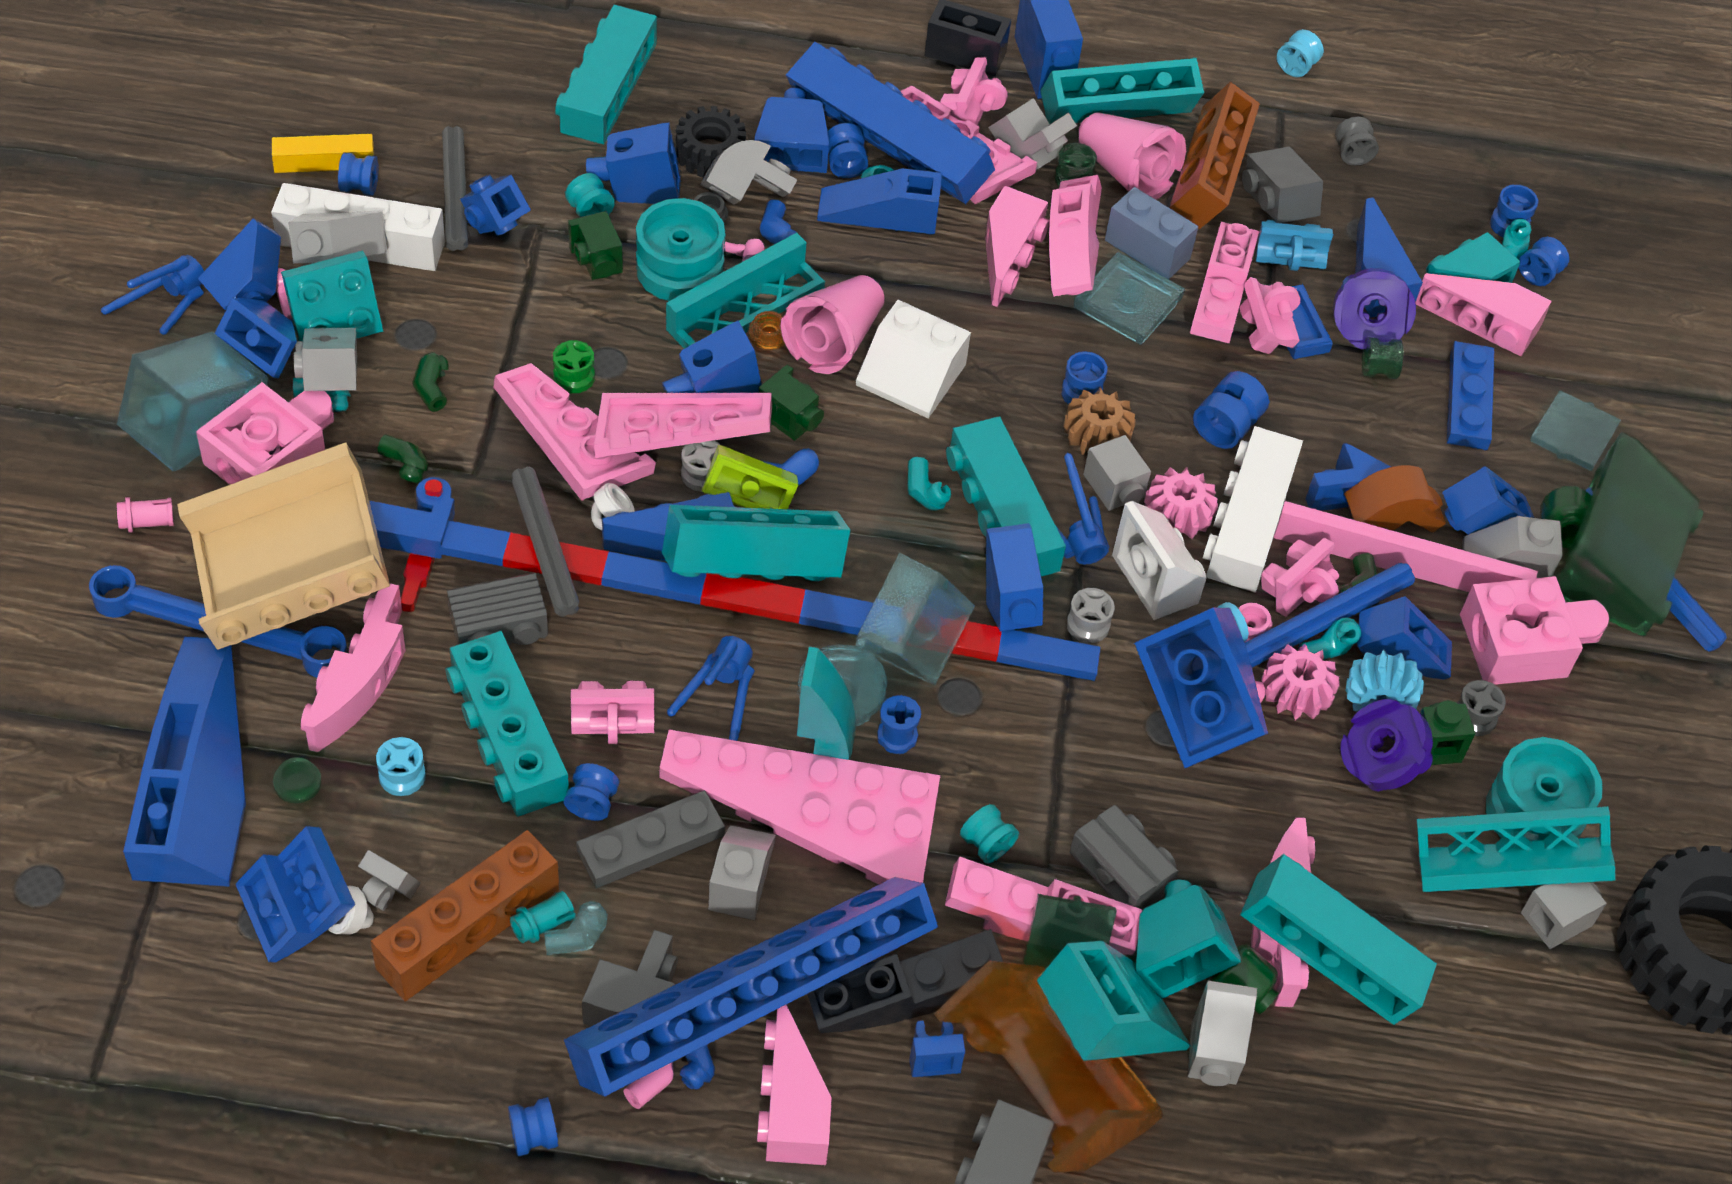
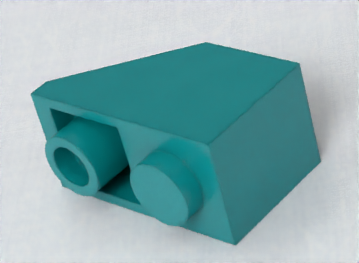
[1426,232,1520,283]

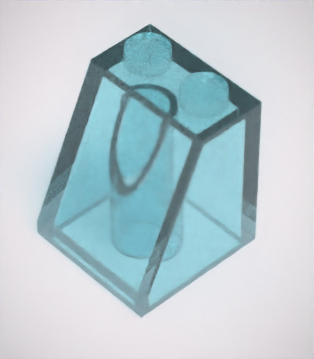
[117,332,269,471]
[855,553,975,686]

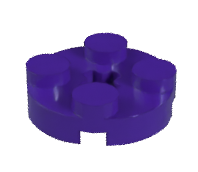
[1333,268,1416,351]
[1341,699,1433,792]

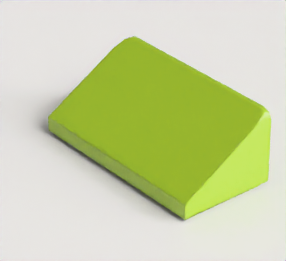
[702,445,798,509]

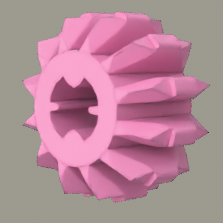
[1144,467,1218,539]
[1261,643,1339,721]

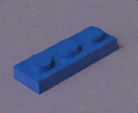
[1447,341,1494,450]

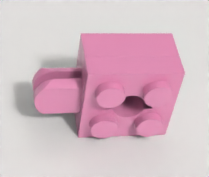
[196,382,334,485]
[1460,576,1609,685]

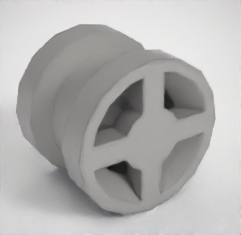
[681,440,720,492]
[1067,588,1115,643]

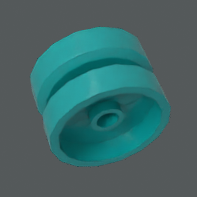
[636,198,726,301]
[1486,737,1602,841]

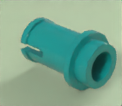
[510,891,575,943]

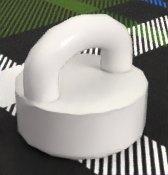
[591,483,635,530]
[328,886,374,934]

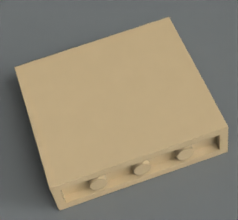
[177,442,390,650]

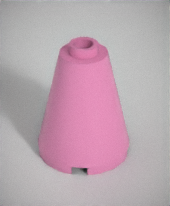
[1078,112,1186,200]
[780,275,885,374]

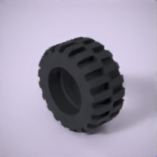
[1617,845,1732,1035]

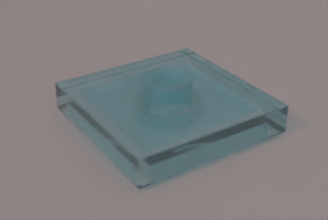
[1074,252,1185,345]

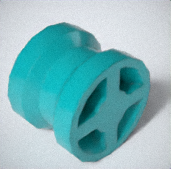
[565,173,615,218]
[960,804,1019,863]

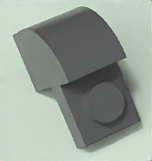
[582,930,678,1026]

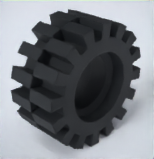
[676,106,746,178]

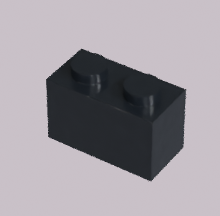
[924,0,1012,77]

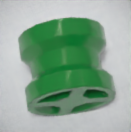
[553,340,595,393]

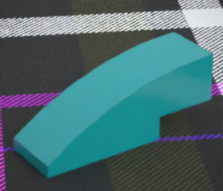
[797,647,856,760]

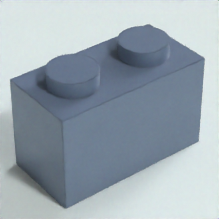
[1105,187,1199,280]

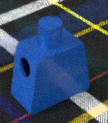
[755,88,829,173]
[586,123,681,204]
[662,320,762,393]

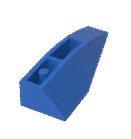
[123,637,246,887]

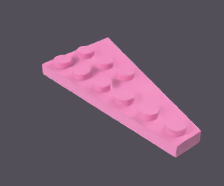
[659,730,940,884]

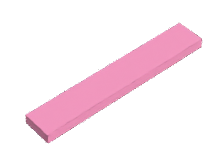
[1274,501,1538,592]

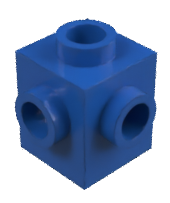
[460,174,531,236]

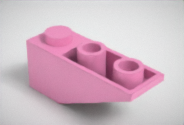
[985,186,1050,307]
[1416,273,1552,356]
[757,1005,832,1165]

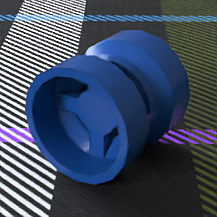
[828,123,868,178]
[1490,185,1538,237]
[1061,351,1107,405]

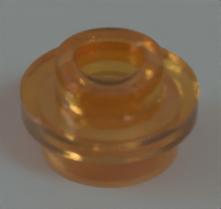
[748,311,785,350]

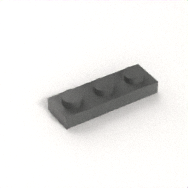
[576,790,725,888]

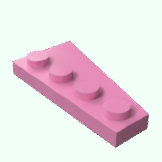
[901,86,1037,204]
[493,363,656,501]
[594,393,772,458]

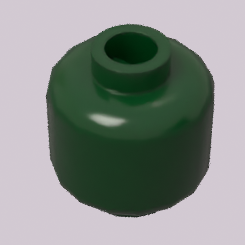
[1540,486,1598,548]
[1208,944,1278,1014]

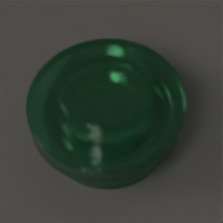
[273,757,322,803]

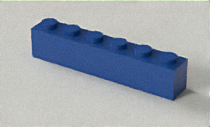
[786,42,995,204]

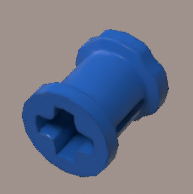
[877,695,921,754]

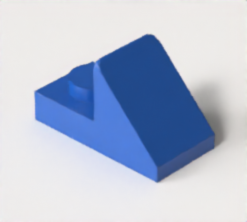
[1305,443,1391,511]

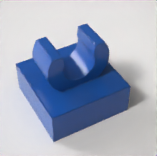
[909,1019,965,1077]

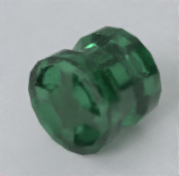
[1055,143,1097,187]
[1362,337,1404,379]

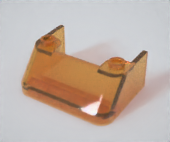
[934,961,1163,1173]

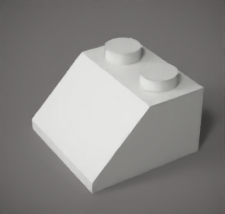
[856,300,971,419]
[1112,501,1206,620]

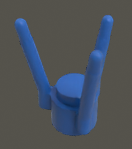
[101,255,204,335]
[1056,453,1109,565]
[667,636,755,741]

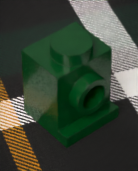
[568,211,623,280]
[759,364,824,441]
[1420,700,1476,765]

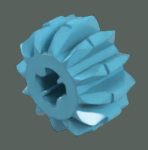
[1346,649,1424,712]

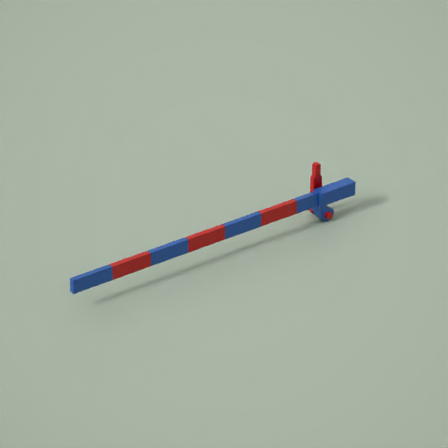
[369,477,1100,681]

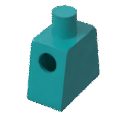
[1136,880,1241,999]

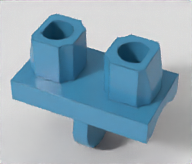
[1255,220,1333,271]

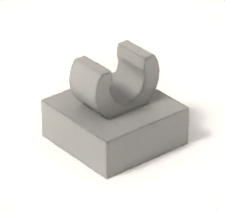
[358,850,421,911]

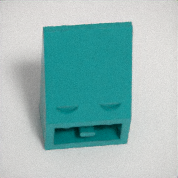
[1037,941,1191,1061]

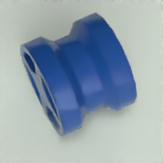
[338,152,379,196]
[1519,236,1569,286]
[564,763,620,821]
[508,1097,558,1156]

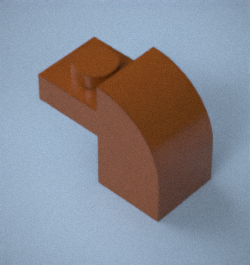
[1344,465,1446,533]

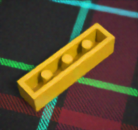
[272,134,374,173]

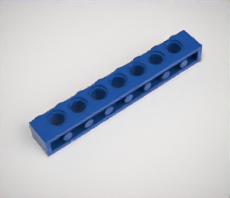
[564,877,938,1097]

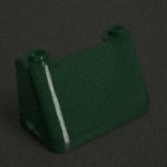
[1555,432,1704,637]

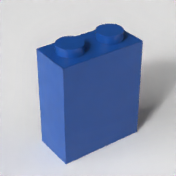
[1014,0,1083,99]

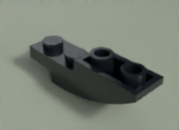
[807,929,1009,1033]

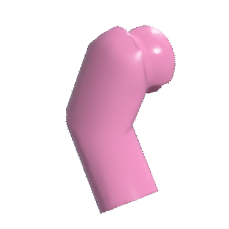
[623,1062,674,1109]

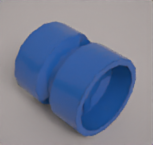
[1193,371,1270,449]

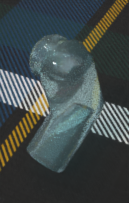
[544,901,608,956]

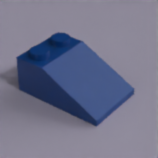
[1134,607,1268,768]

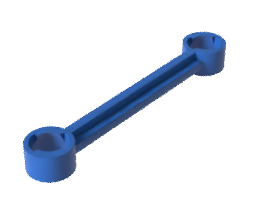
[89,565,348,678]

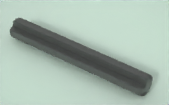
[442,126,468,251]
[512,466,579,617]

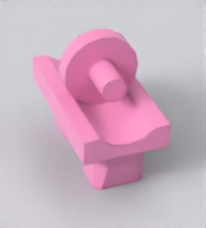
[940,58,1008,125]
[1239,277,1301,354]
[1261,538,1339,617]
[571,681,654,744]

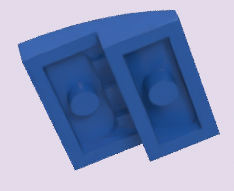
[235,826,356,962]

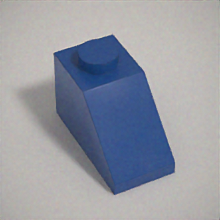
[198,218,281,310]
[215,297,297,378]
[1443,466,1534,535]
[986,523,1043,631]
[1357,596,1452,680]

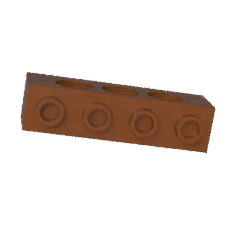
[1169,82,1260,229]
[371,830,559,1002]

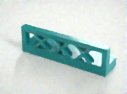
[666,233,825,349]
[1417,807,1615,892]

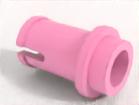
[117,497,174,533]

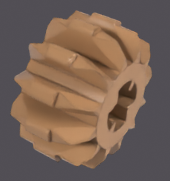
[1063,387,1136,455]

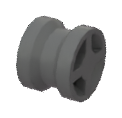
[1335,116,1379,166]
[1457,680,1506,736]

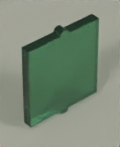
[1020,894,1117,978]

